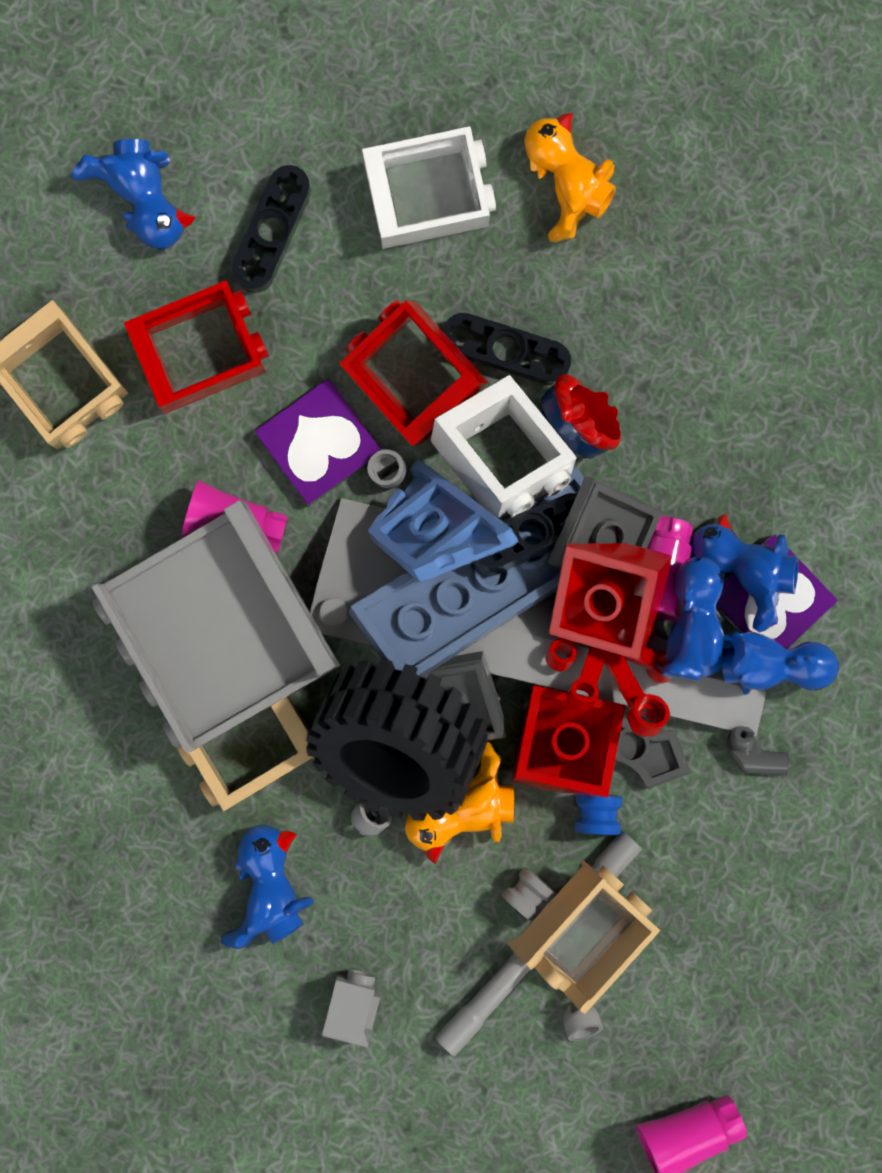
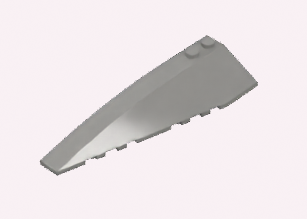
[310,498,766,736]

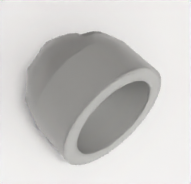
[367,449,406,489]
[351,799,392,837]
[563,1005,603,1041]

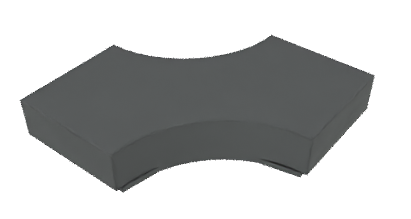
[615,717,691,789]

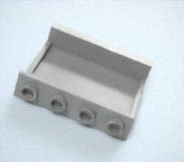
[91,500,340,753]

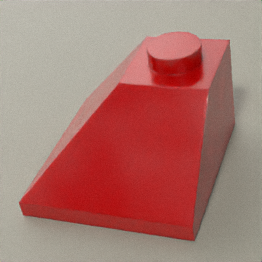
[549,543,672,660]
[511,685,626,798]

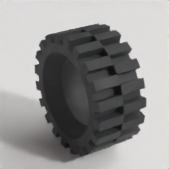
[306,660,488,821]

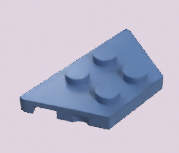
[367,459,518,583]

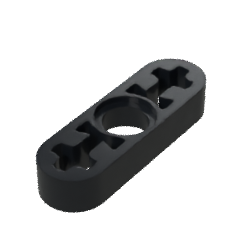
[232,165,311,293]
[443,313,571,385]
[469,493,578,576]

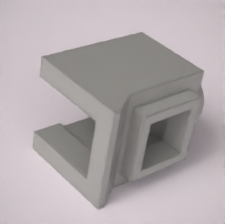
[322,969,381,1048]

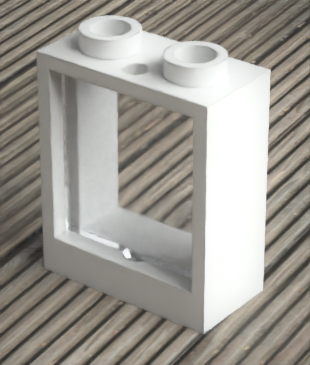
[362,126,496,249]

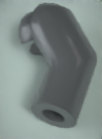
[726,726,789,775]

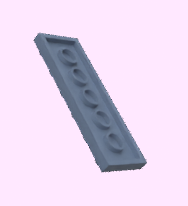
[349,468,584,677]

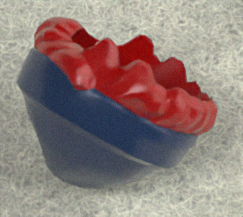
[541,374,621,459]

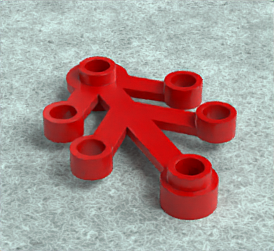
[545,622,672,737]

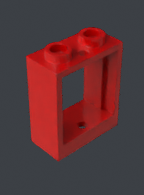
[124,280,269,414]
[339,300,488,447]

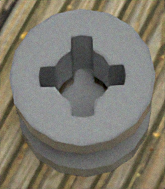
[501,866,558,922]

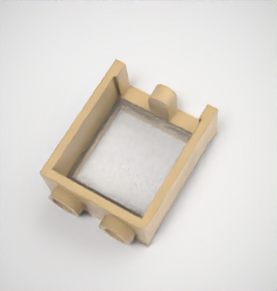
[507,860,661,1015]

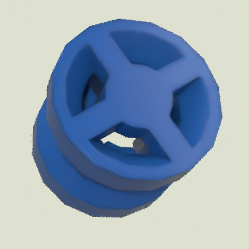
[574,794,623,835]

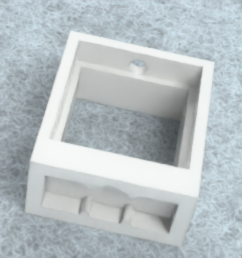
[431,375,577,521]

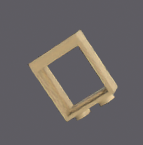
[0,300,129,449]
[177,695,313,811]

